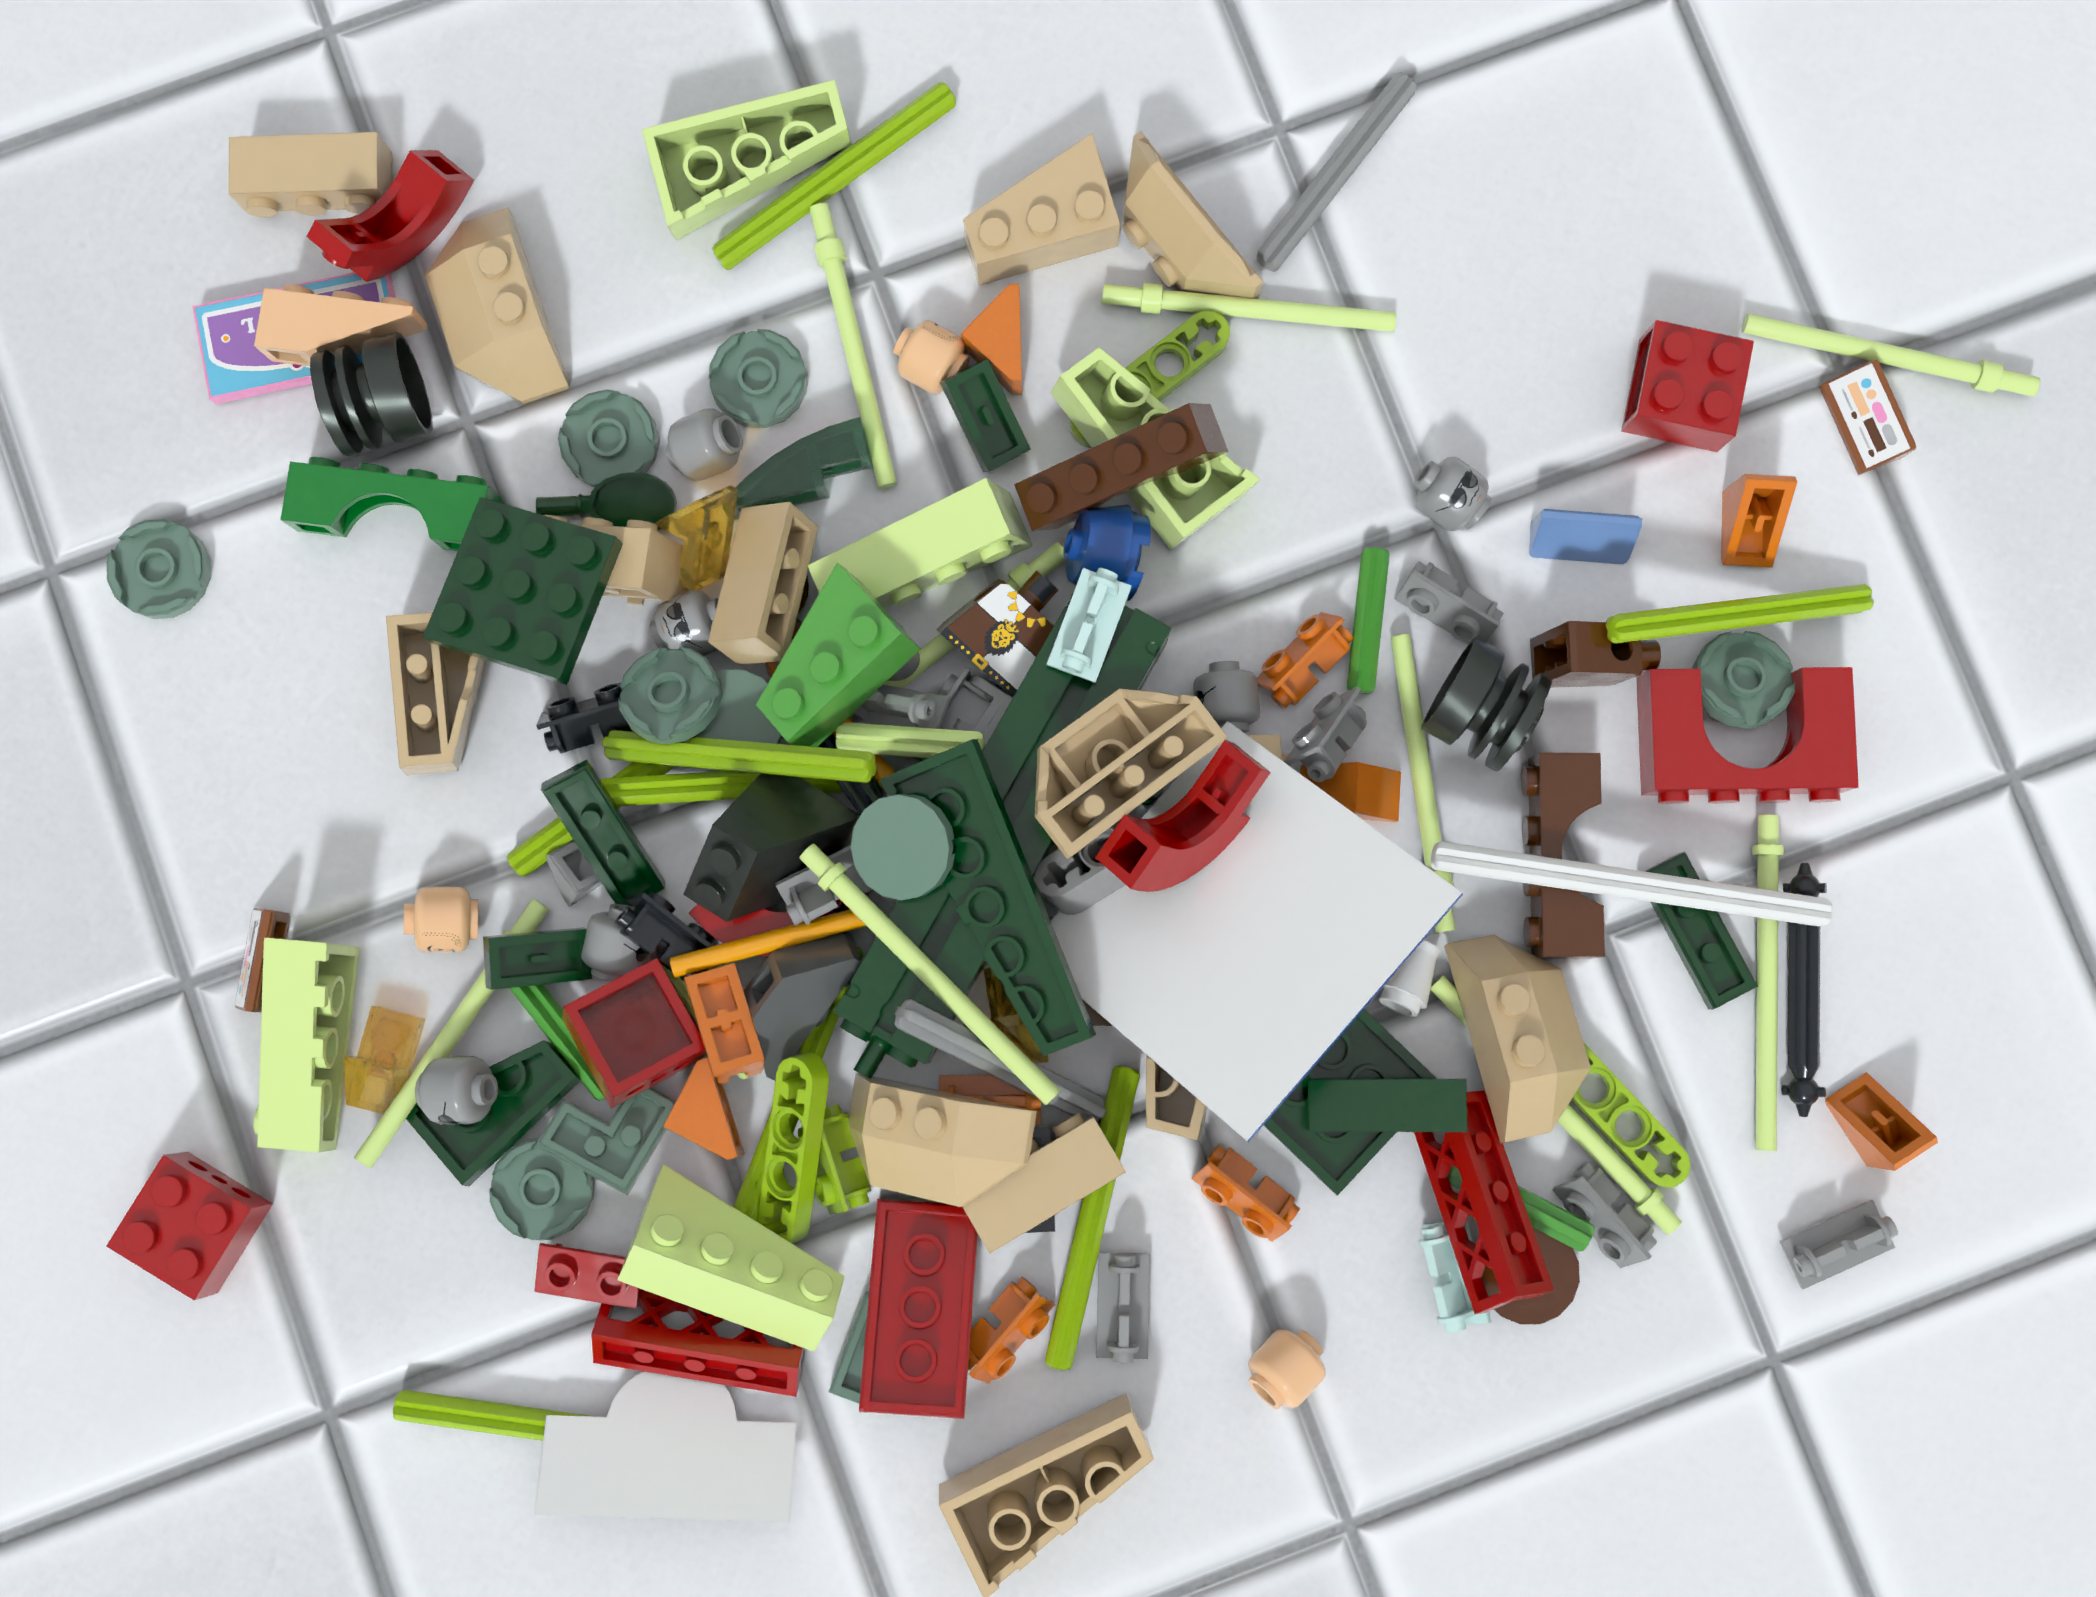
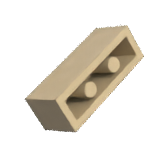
[229,132,392,218]
[708,502,818,665]
[963,1113,1126,1254]

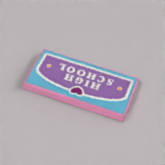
[192,272,396,405]

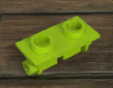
[798,1104,872,1215]

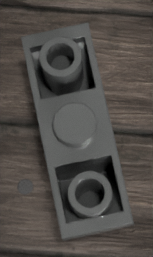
[743,932,862,1081]

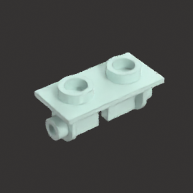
[1047,568,1132,683]
[1419,1221,1491,1333]

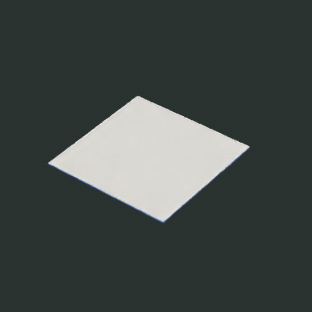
[1051,721,1463,1143]

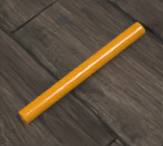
[670,909,866,978]

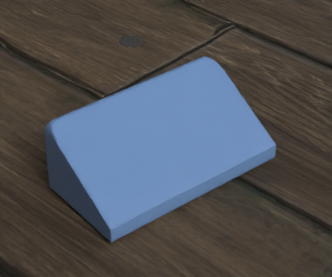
[1529,509,1642,564]

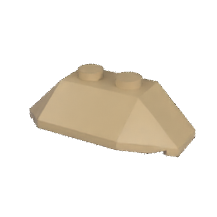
[1122,131,1264,299]
[425,207,570,404]
[1035,689,1228,860]
[1444,935,1591,1144]
[848,1074,1037,1207]

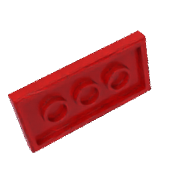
[859,1199,978,1419]

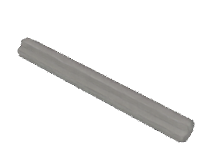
[1256,72,1417,272]
[894,999,1106,1122]

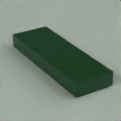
[541,759,665,906]
[1645,851,1758,1010]
[1308,1079,1468,1132]

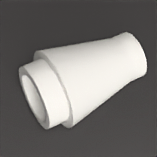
[1379,940,1440,1018]

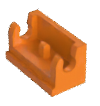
[684,963,765,1083]

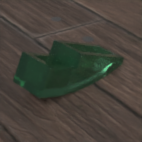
[725,417,873,520]

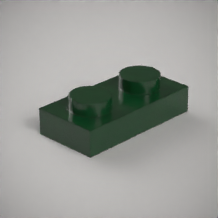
[940,359,1031,472]
[483,927,592,990]

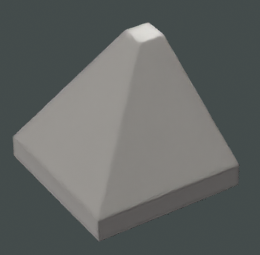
[546,840,602,907]

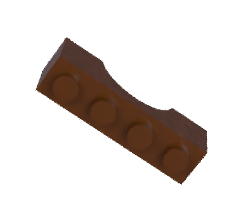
[1014,403,1229,531]
[1521,753,1605,959]

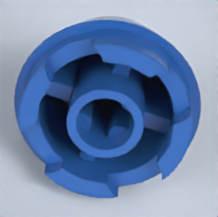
[1063,504,1151,601]

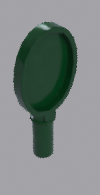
[536,472,677,531]

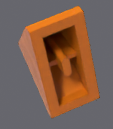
[961,284,1022,395]
[1721,474,1798,567]
[1300,762,1401,822]
[663,1057,745,1160]
[1825,1072,1938,1171]

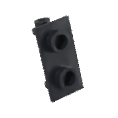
[536,683,633,754]
[615,892,715,981]

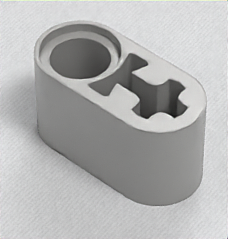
[1035,826,1125,915]

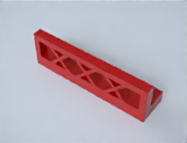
[1414,1091,1554,1315]
[591,1289,804,1397]

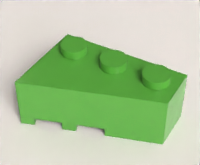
[756,562,921,747]

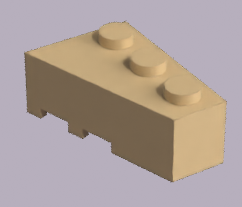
[963,133,1120,286]
[544,515,699,606]
[386,612,486,776]

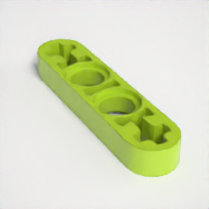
[1070,310,1230,448]
[1571,1042,1691,1188]
[758,1052,829,1244]

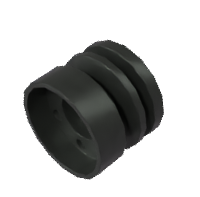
[310,332,433,456]
[1421,636,1552,772]

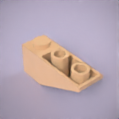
[254,284,427,366]

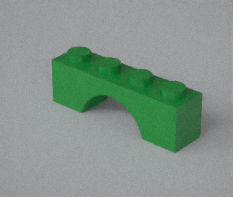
[280,457,501,551]

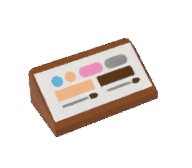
[1819,360,1916,475]
[235,908,291,1012]

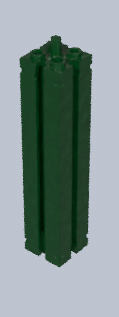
[833,592,1172,1079]

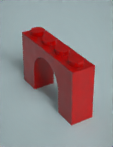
[1636,667,1859,804]

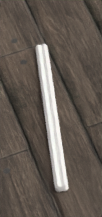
[1431,841,1833,926]

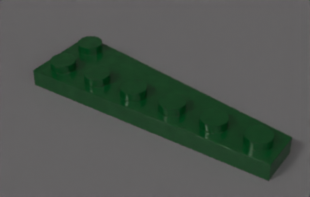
[879,739,1096,1056]

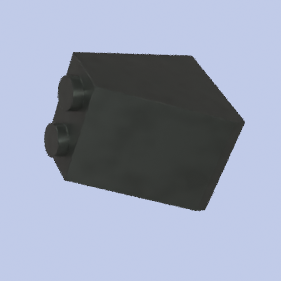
[683,773,859,922]

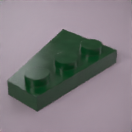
[406,1040,581,1186]

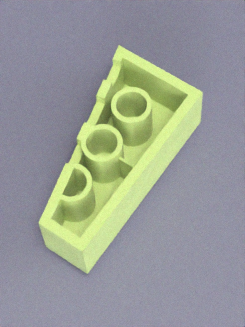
[642,80,851,240]
[1050,347,1261,551]
[807,478,1033,608]
[254,938,360,1152]
[617,1164,845,1352]

